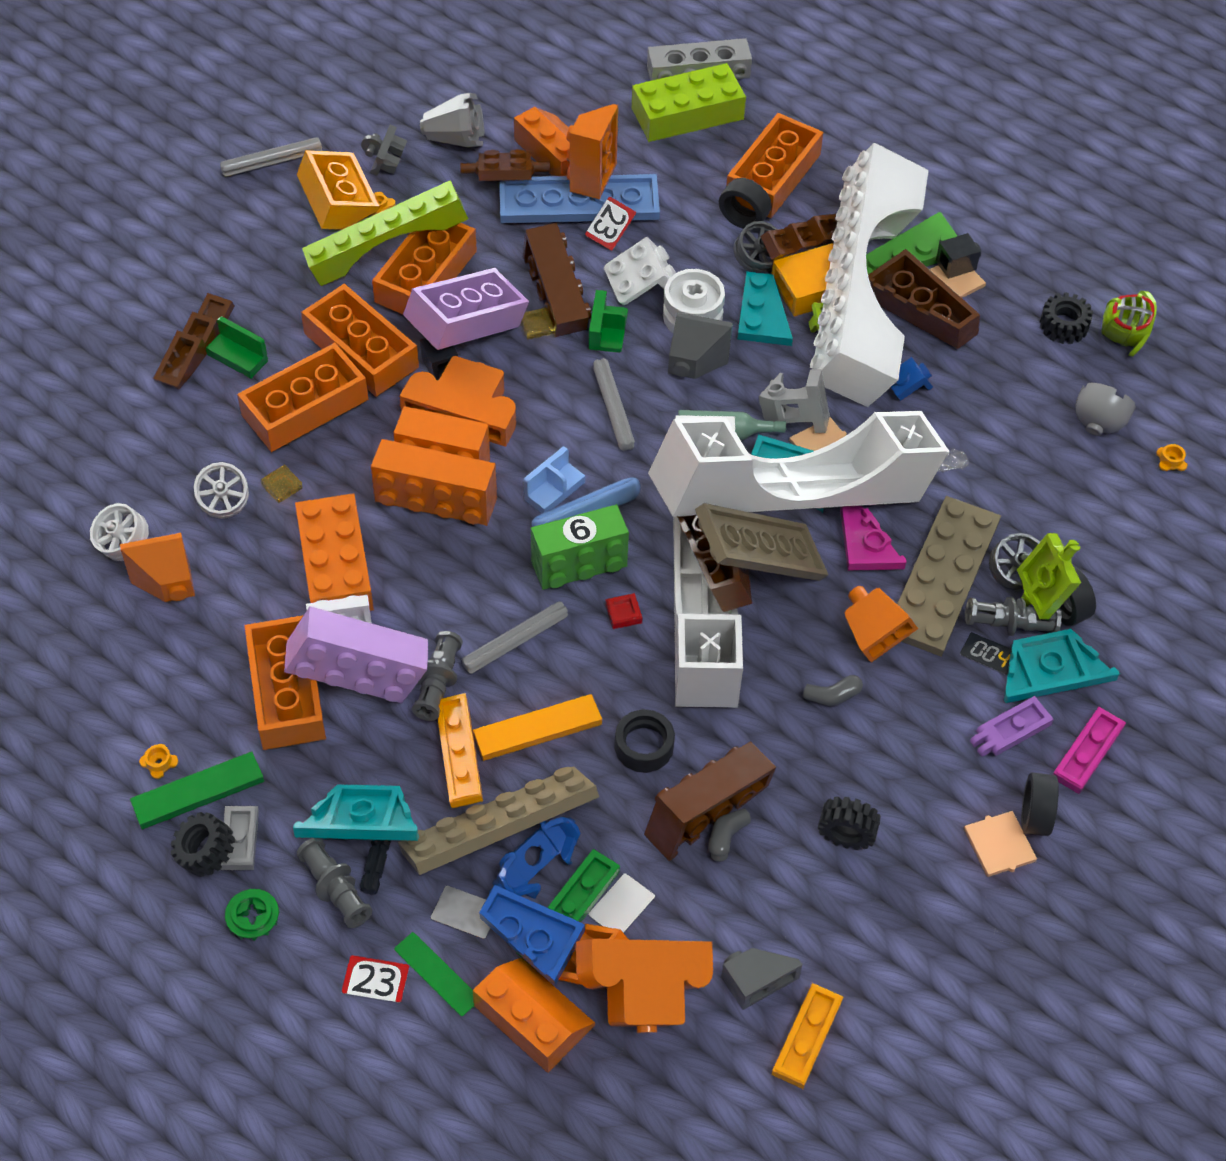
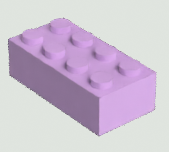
[403,268,529,350]
[284,606,428,703]

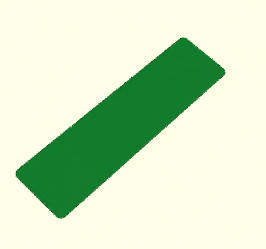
[394,932,474,1016]

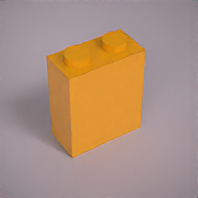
[772,243,833,317]

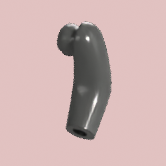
[803,675,863,707]
[708,808,751,862]

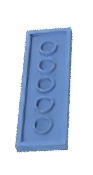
[499,174,660,223]

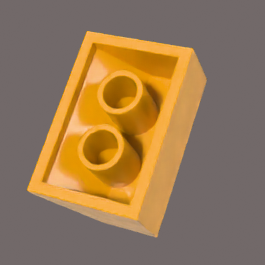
[297,150,379,229]

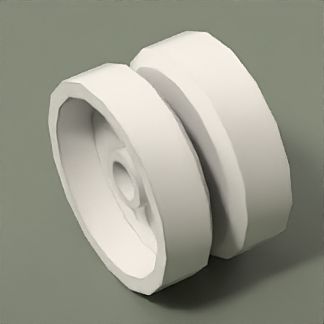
[663,269,725,333]

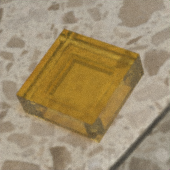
[521,307,554,340]
[261,464,303,503]

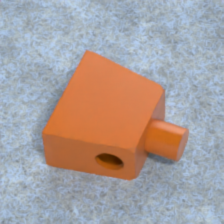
[844,586,918,663]

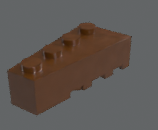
[522,223,591,337]
[868,249,980,349]
[677,515,752,612]
[644,741,776,861]

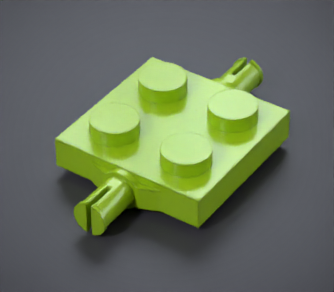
[1017,533,1081,619]

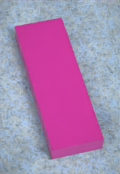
[1053,707,1126,794]

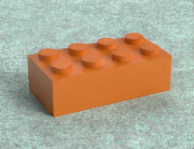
[726,113,824,218]
[372,223,477,314]
[301,284,419,397]
[237,343,369,452]
[371,439,497,526]
[295,493,374,611]
[244,615,326,750]

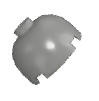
[1075,383,1136,436]

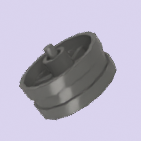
[733,221,778,273]
[989,533,1040,590]

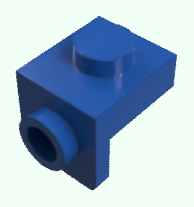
[891,357,933,401]

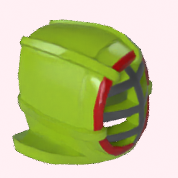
[1101,291,1157,357]

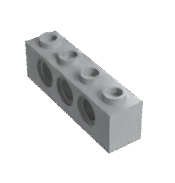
[647,38,752,81]

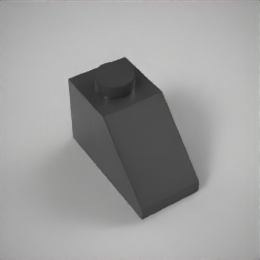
[721,948,803,1010]

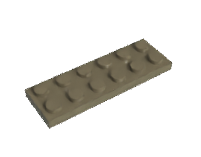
[897,496,1001,657]
[695,503,828,581]
[398,766,599,875]

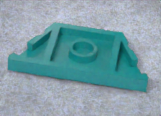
[1004,629,1120,703]
[293,784,419,841]

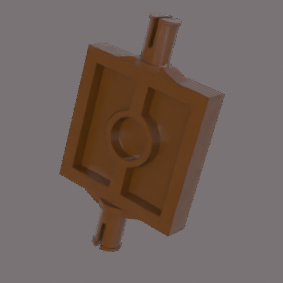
[460,149,550,181]

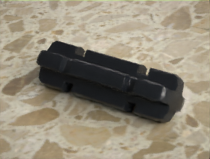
[360,840,391,895]

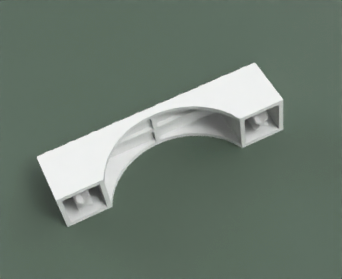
[810,143,928,407]
[648,411,949,517]
[673,415,743,708]

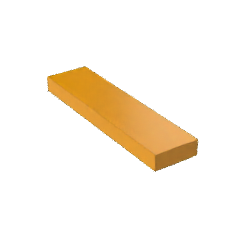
[438,693,483,808]
[473,694,602,761]

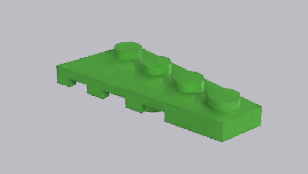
[866,212,957,275]

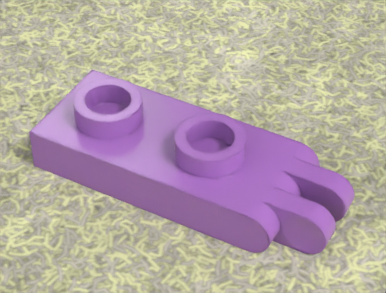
[970,696,1054,756]

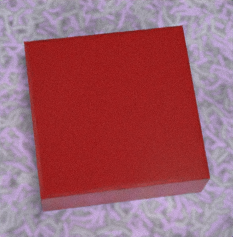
[605,593,643,629]

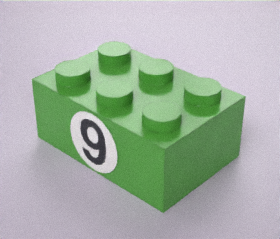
[531,504,629,590]

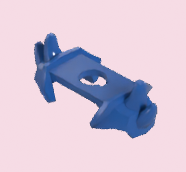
[489,817,581,899]

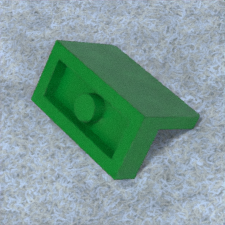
[206,316,268,379]

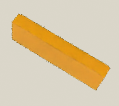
[771,983,843,1089]

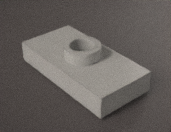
[221,806,259,870]

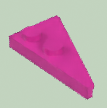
[840,505,906,570]

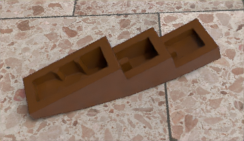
[760,213,837,260]
[153,293,235,389]

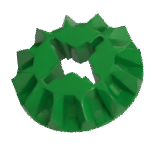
[225,889,280,941]

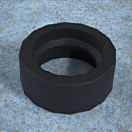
[718,178,772,229]
[1059,566,1096,626]
[614,709,675,773]
[1021,772,1059,836]

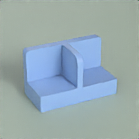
[523,446,585,514]

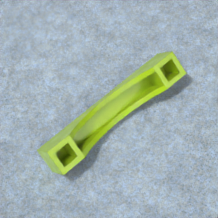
[302,180,468,286]

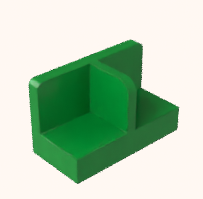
[589,290,628,353]

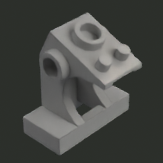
[759,369,830,433]

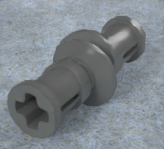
[965,597,1062,636]
[412,631,463,721]
[297,838,372,928]

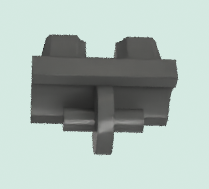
[361,124,407,176]

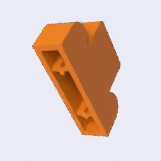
[399,356,516,447]
[576,939,713,1033]

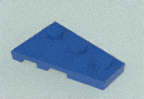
[479,885,585,986]

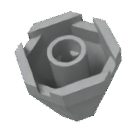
[420,93,485,147]

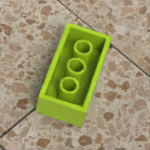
[631,63,746,142]

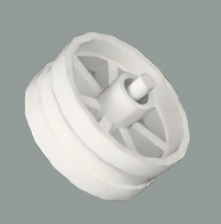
[194,462,249,519]
[90,503,149,561]

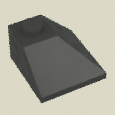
[668,312,733,379]

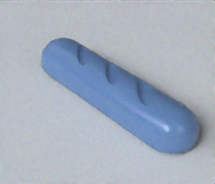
[531,477,641,527]

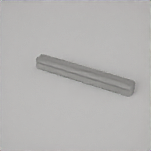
[220,137,322,177]
[593,358,635,451]
[462,601,568,674]

